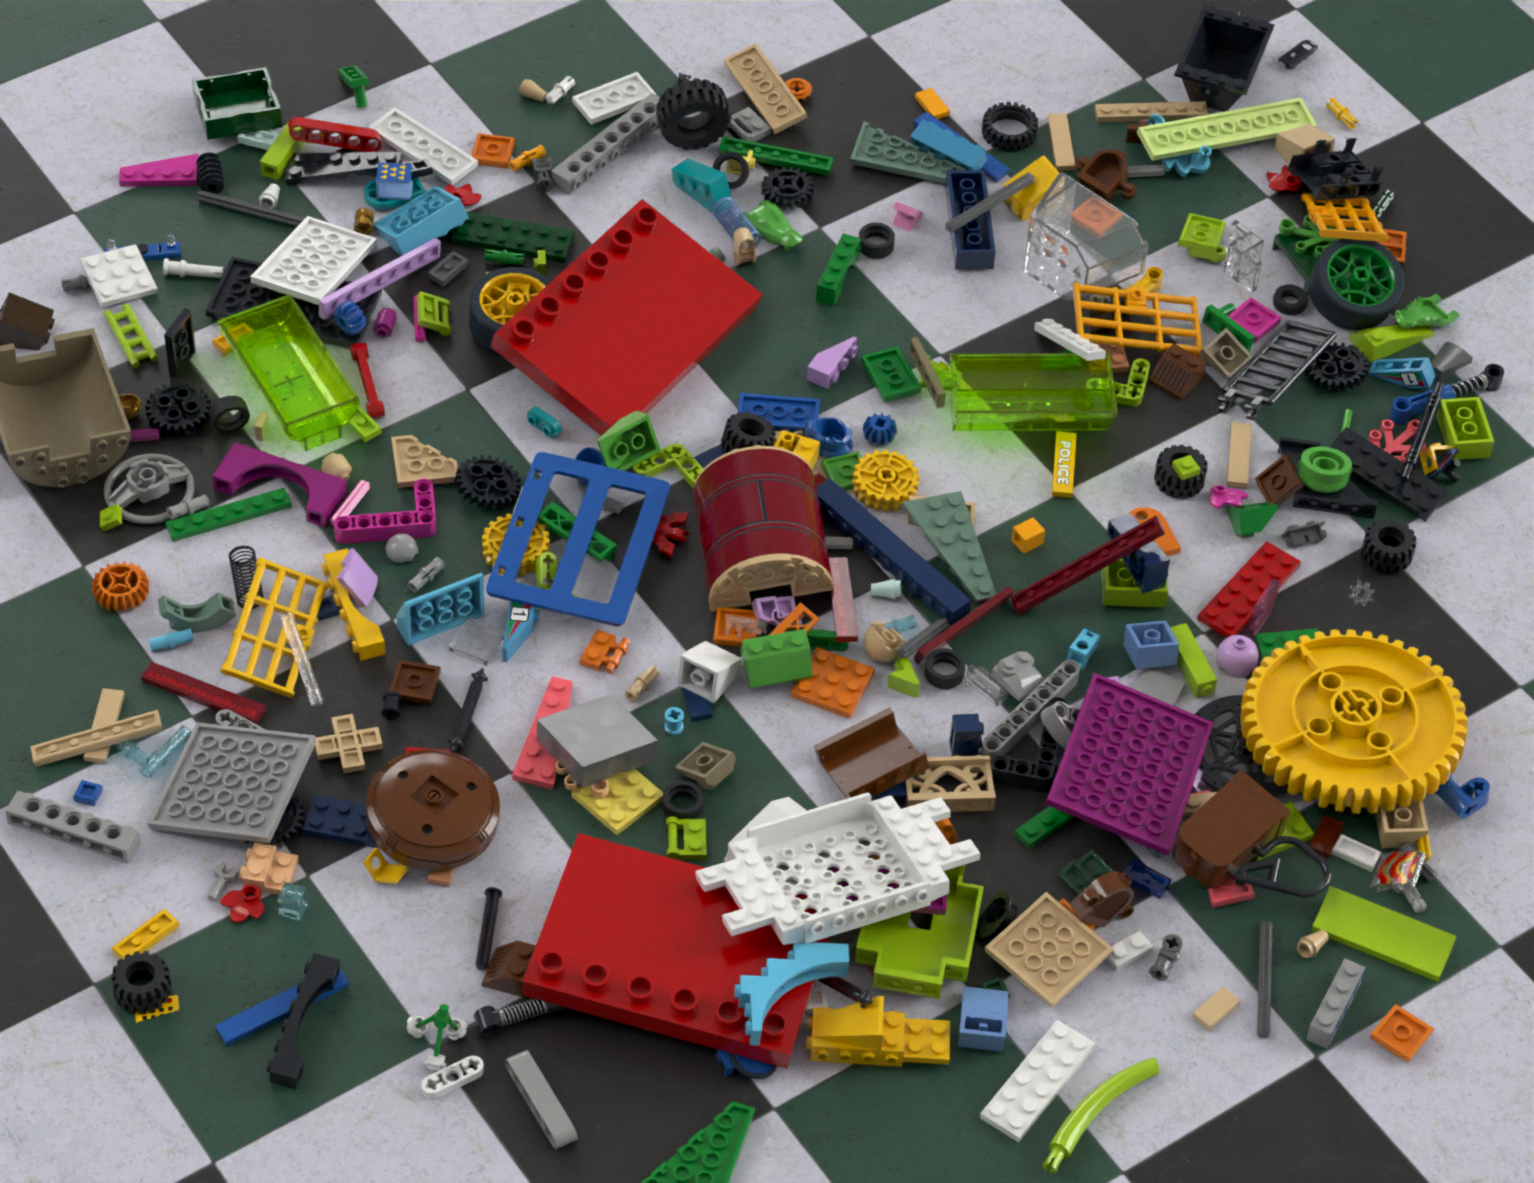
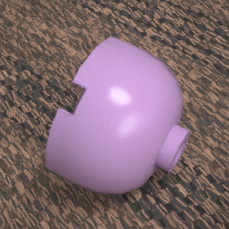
[1216,635,1259,678]

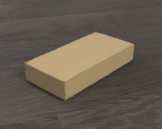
[1192,987,1240,1031]

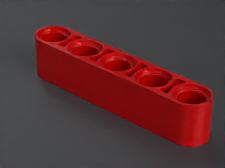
[288,117,382,152]

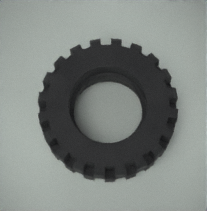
[656,78,731,150]

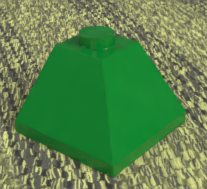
[1227,502,1278,537]

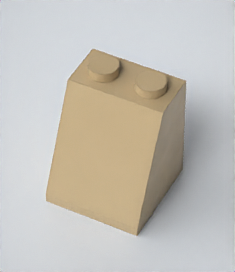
[1274,124,1335,166]

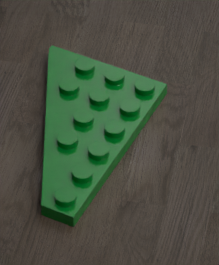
[641,1102,755,1183]

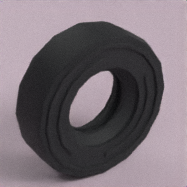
[1273,284,1308,315]

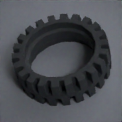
[982,102,1038,152]

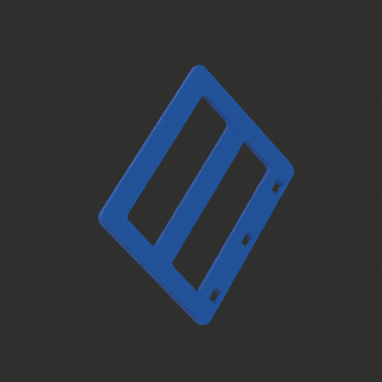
[486,452,670,627]

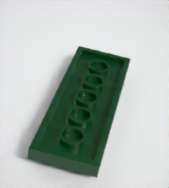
[452,211,574,263]

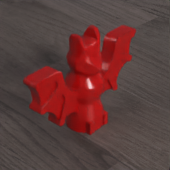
[652,511,690,558]

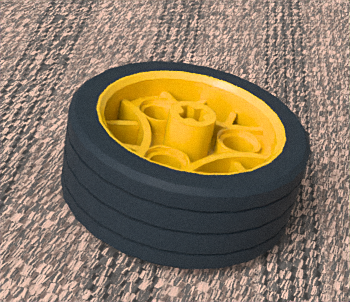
[469,267,551,354]

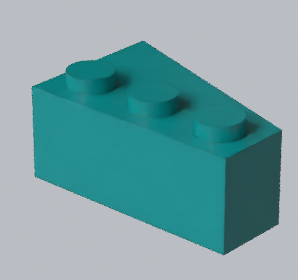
[671,158,732,215]

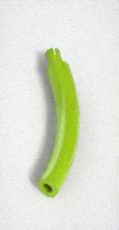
[1042,1057,1159,1174]

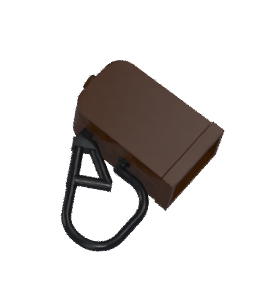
[1172,770,1331,898]

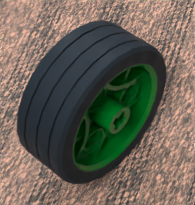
[1308,239,1404,330]

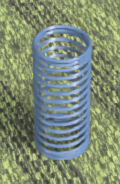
[712,197,761,248]

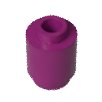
[373,308,397,337]

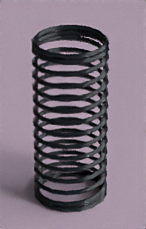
[228,545,264,609]

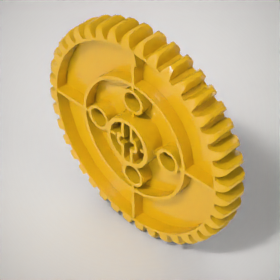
[1240,629,1468,814]

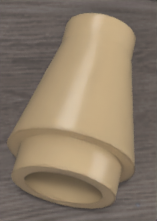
[519,79,548,103]
[1297,930,1329,958]

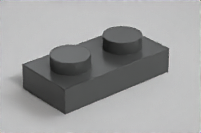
[428,251,469,287]

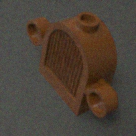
[1075,149,1137,203]
[1070,872,1134,928]

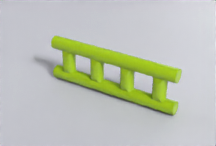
[103,304,159,368]

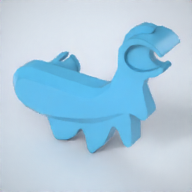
[1148,114,1212,177]

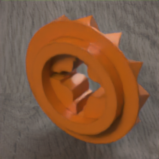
[785,78,812,101]

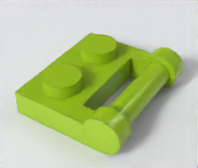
[417,291,452,336]
[666,816,707,860]

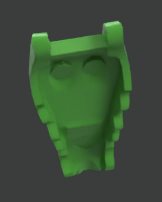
[738,200,803,251]
[1394,294,1460,329]

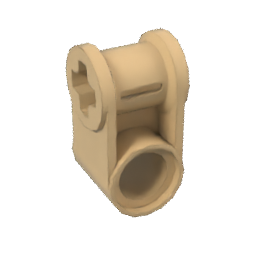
[733,227,756,266]

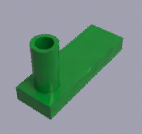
[337,65,369,108]
[1202,303,1255,352]

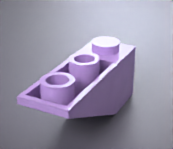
[807,337,858,389]

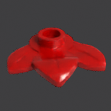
[1266,165,1302,192]
[444,183,482,206]
[220,884,264,923]

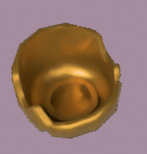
[118,394,142,420]

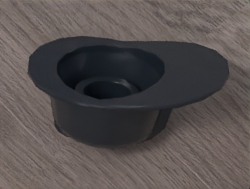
[975,890,1018,938]

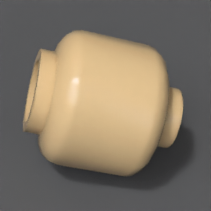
[321,453,352,481]

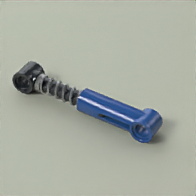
[1389,364,1504,425]

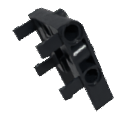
[1287,138,1384,200]

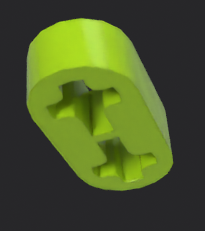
[536,552,557,590]

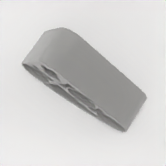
[1041,701,1080,749]

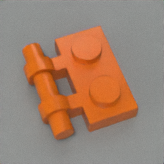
[579,629,630,674]

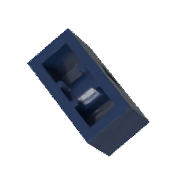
[949,713,984,757]

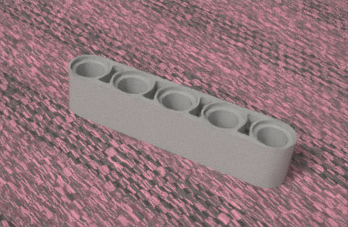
[505,1050,578,1149]

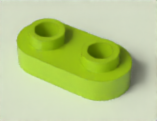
[1187,245,1227,263]

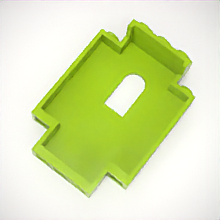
[854,865,984,999]

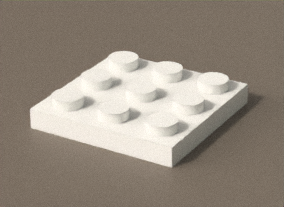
[80,244,158,308]

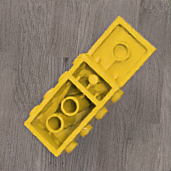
[806,996,950,1067]

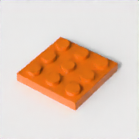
[791,647,875,719]

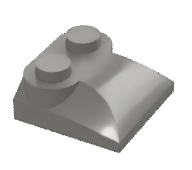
[990,651,1045,701]

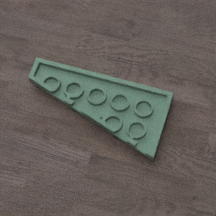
[850,121,965,184]
[901,491,996,604]

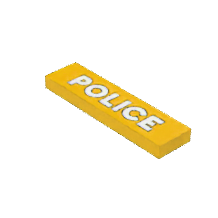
[1052,431,1077,498]

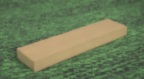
[1047,113,1075,171]
[1227,422,1252,488]
[84,688,125,764]

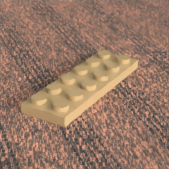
[723,43,808,134]

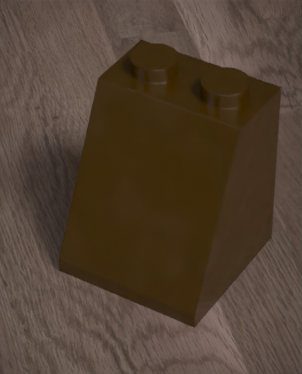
[0,292,55,351]

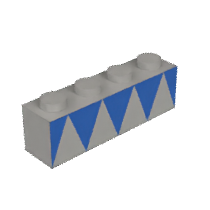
[1306,959,1366,1049]

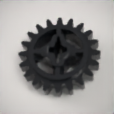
[761,167,814,210]

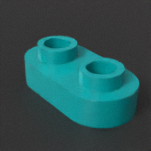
[527,406,562,438]

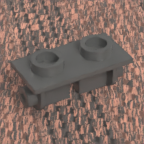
[1281,520,1327,547]

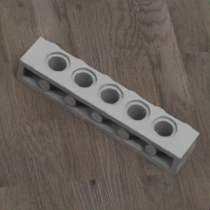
[5,791,140,864]

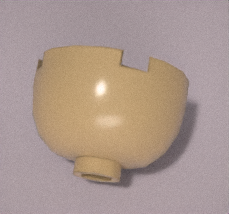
[863,621,905,663]

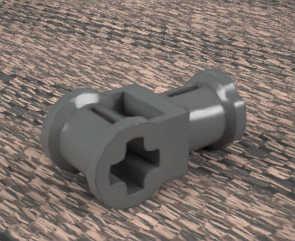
[532,156,554,192]
[1149,934,1183,981]

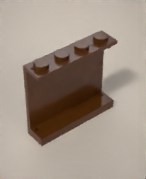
[814,707,929,799]

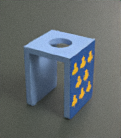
[376,162,413,200]

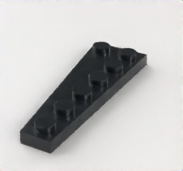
[284,152,404,185]

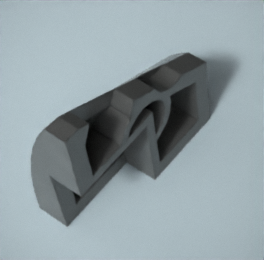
[1431,341,1473,382]

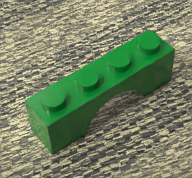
[816,233,861,306]

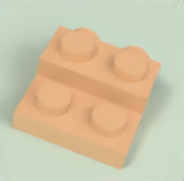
[239,842,299,896]

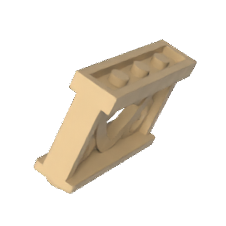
[905,755,996,812]

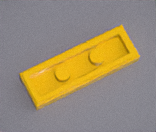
[111,909,180,960]

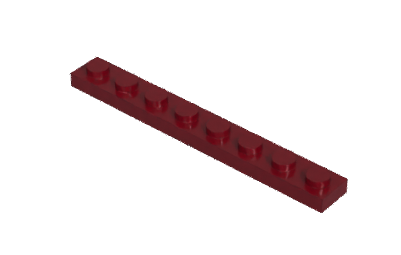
[1011,516,1165,615]

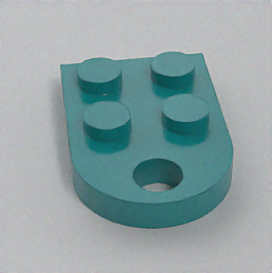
[364,177,426,210]

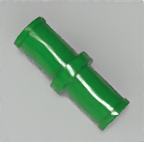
[484,249,525,266]

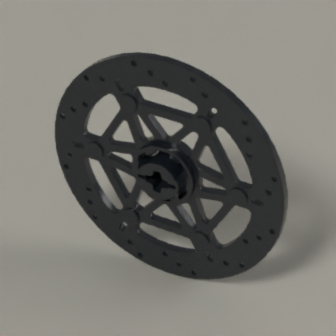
[1194,695,1288,798]

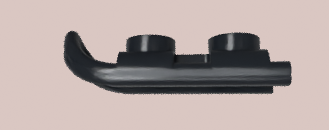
[1278,40,1318,69]

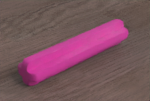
[413,295,426,342]

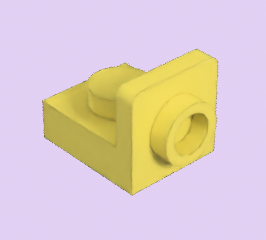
[726,150,756,175]

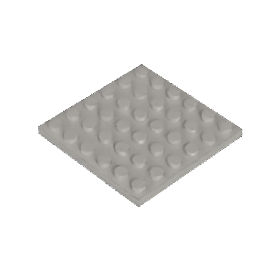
[147,722,317,843]

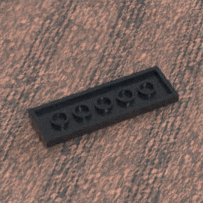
[1330,427,1449,522]

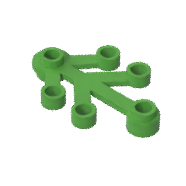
[1279,215,1340,258]

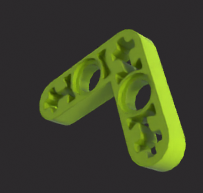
[1085,358,1150,406]
[633,443,703,488]

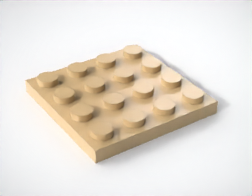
[985,892,1113,1009]

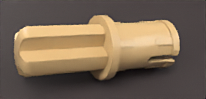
[625,666,659,702]

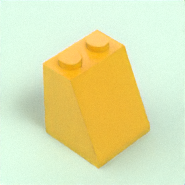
[1003,156,1065,221]

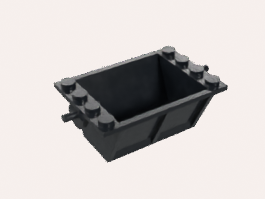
[1174,6,1275,112]

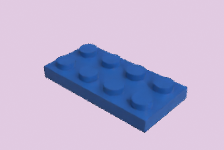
[738,393,820,433]

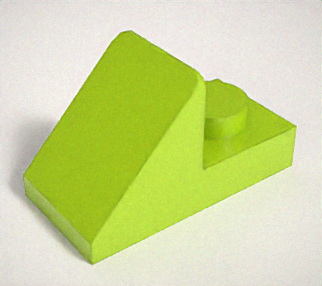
[887,654,920,698]

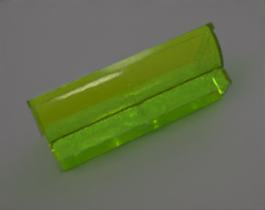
[217,294,360,451]
[949,353,1118,431]

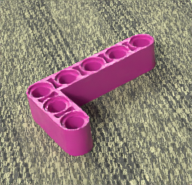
[334,479,436,544]

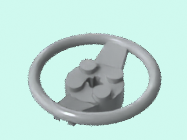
[104,454,195,524]

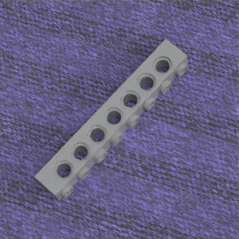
[551,93,660,195]

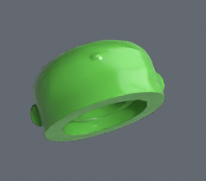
[1297,446,1353,493]

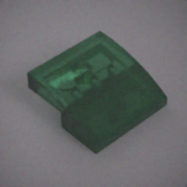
[1057,849,1114,895]

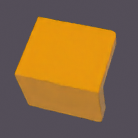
[1011,518,1045,554]

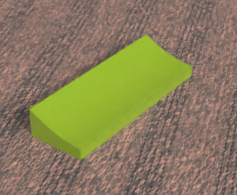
[1311,886,1456,982]

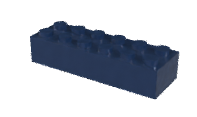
[945,170,996,269]

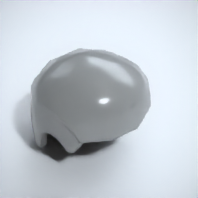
[385,533,419,564]

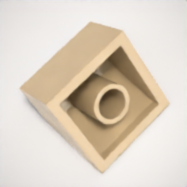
[1375,799,1429,848]

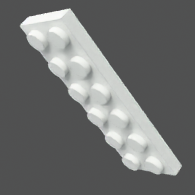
[369,108,478,185]
[980,1020,1095,1143]

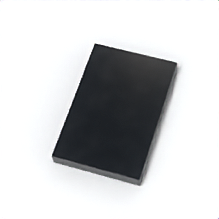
[164,308,196,378]

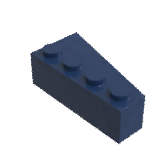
[1107,514,1170,594]

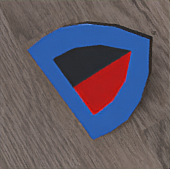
[1428,448,1461,483]

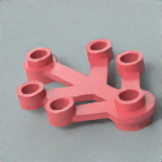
[1368,419,1426,462]

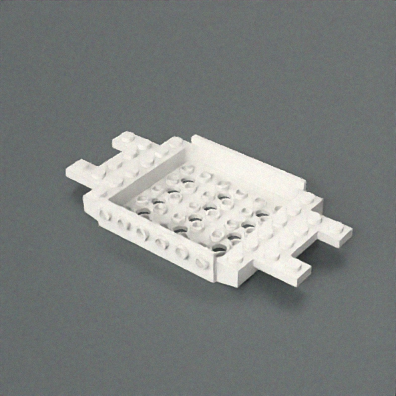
[695,793,980,945]

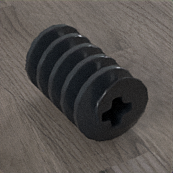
[196,152,225,194]

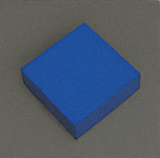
[73,780,103,807]

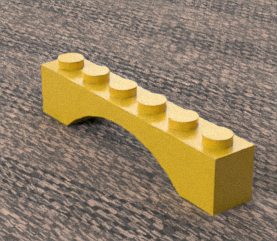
[321,548,385,661]

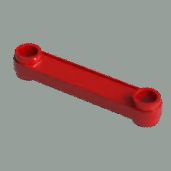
[350,342,385,419]

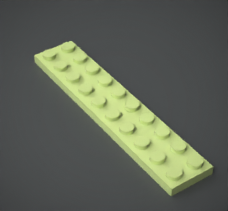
[1137,98,1317,161]

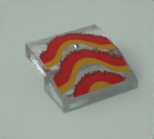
[1370,851,1426,893]

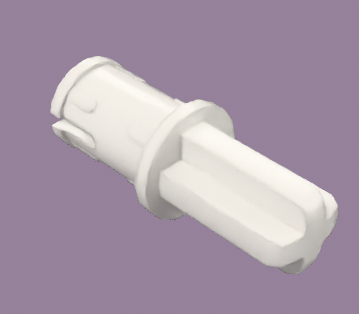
[546,76,575,104]

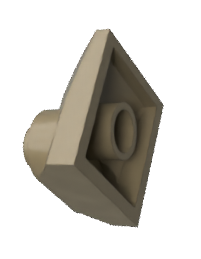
[1199,328,1253,380]
[674,742,736,790]

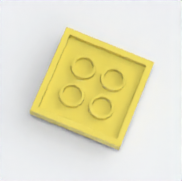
[572,769,663,835]

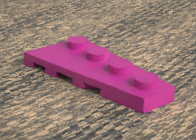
[119,153,198,187]

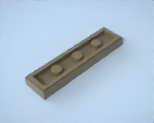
[909,337,946,408]

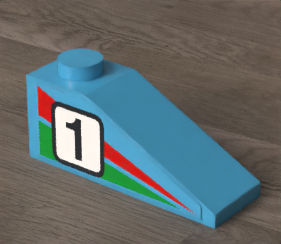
[1368,357,1436,389]
[502,601,540,662]

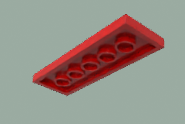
[1197,541,1301,638]

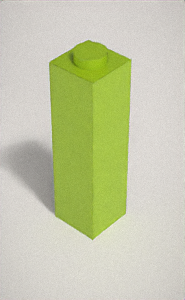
[260,123,306,180]
[1170,623,1217,698]

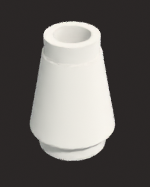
[259,184,280,209]

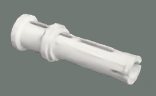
[163,258,224,279]

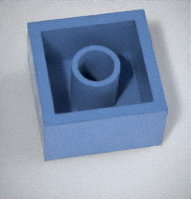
[1124,620,1179,669]

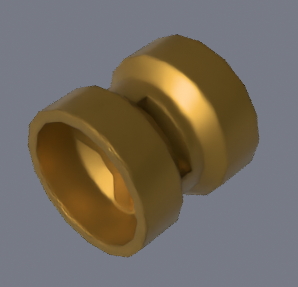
[354,208,374,235]

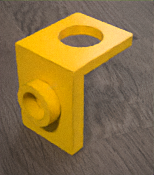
[1420,443,1453,475]
[363,848,408,884]

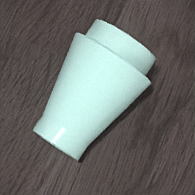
[871,579,902,599]

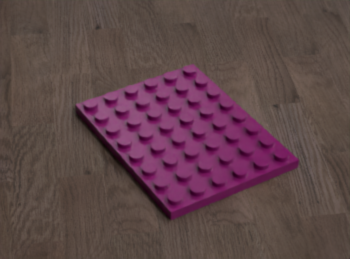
[1045,673,1214,856]

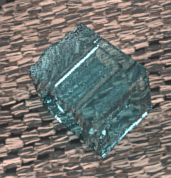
[277,882,308,920]

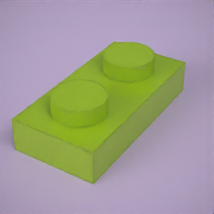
[341,404,382,442]

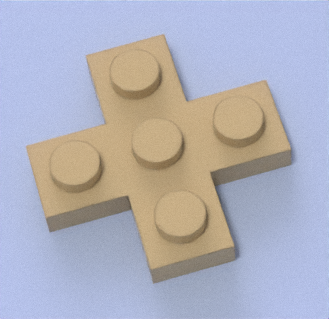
[315,714,383,774]

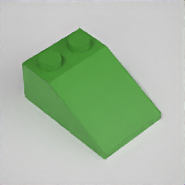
[597,411,661,471]

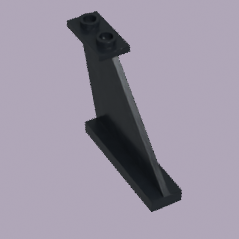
[1278,437,1378,519]

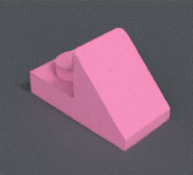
[893,202,923,231]

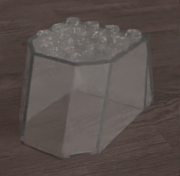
[1023,172,1149,301]

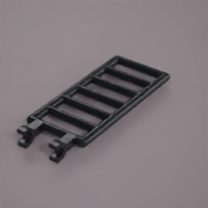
[1217,320,1337,421]

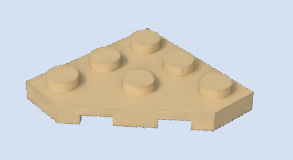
[391,435,458,488]

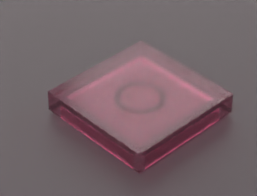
[1249,579,1280,635]

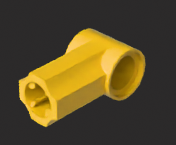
[1131,266,1163,293]

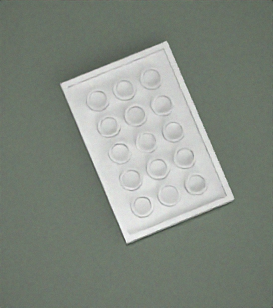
[251,216,377,305]

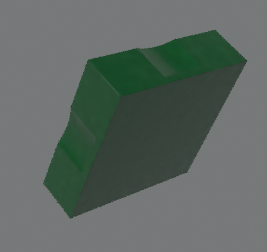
[192,67,283,140]

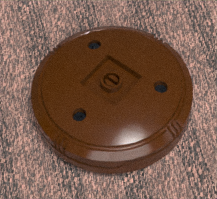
[366,750,500,871]

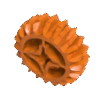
[92,560,149,613]

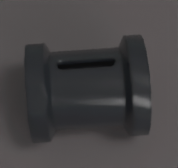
[381,691,402,720]

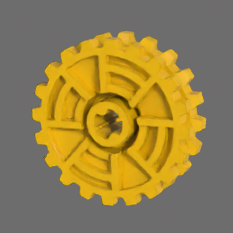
[852,449,920,512]
[482,514,550,576]

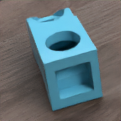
[1067,629,1101,669]

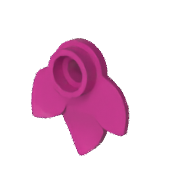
[1209,485,1248,509]

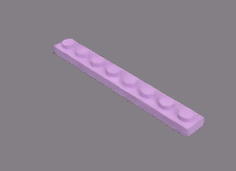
[319,238,441,320]

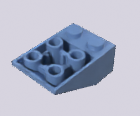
[958,986,1009,1052]

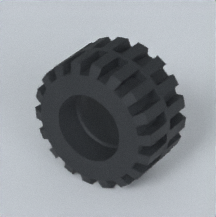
[721,412,776,453]
[1154,444,1208,499]
[1361,519,1417,574]
[111,951,172,1014]

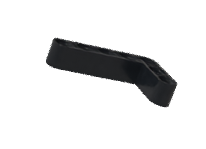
[991,697,1068,792]

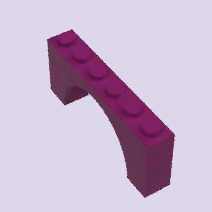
[212,442,347,528]

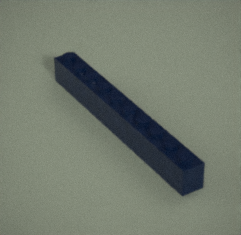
[817,478,971,625]

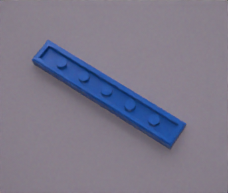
[913,112,1010,182]
[215,969,349,1046]

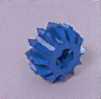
[333,300,366,336]
[863,413,897,447]

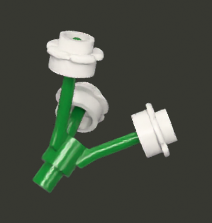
[407,1004,467,1070]

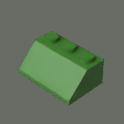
[740,629,813,689]

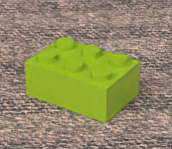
[1436,397,1494,460]
[1101,558,1168,608]

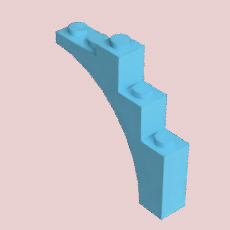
[734,942,849,1046]

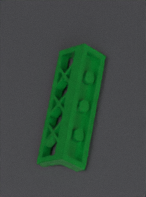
[537,502,617,562]

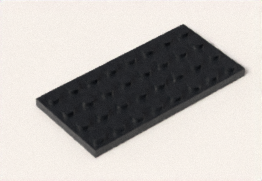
[205,256,382,347]

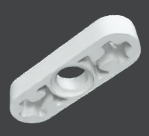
[421,1056,484,1099]

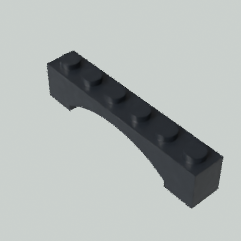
[267,953,340,1089]

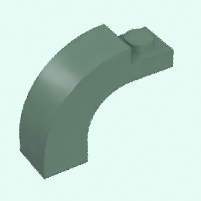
[158,592,236,633]

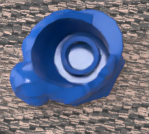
[805,417,853,458]

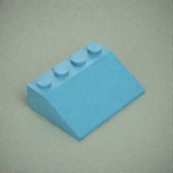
[373,186,469,256]
[396,573,485,646]

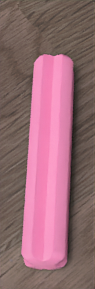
[330,480,370,525]

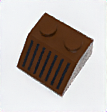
[1149,343,1206,400]
[482,940,536,998]

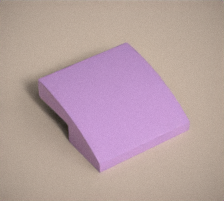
[336,548,378,607]

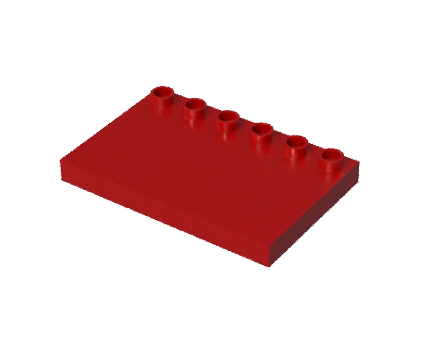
[490,199,763,436]
[522,833,830,1069]

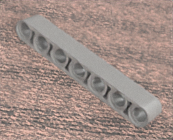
[981,660,1080,763]

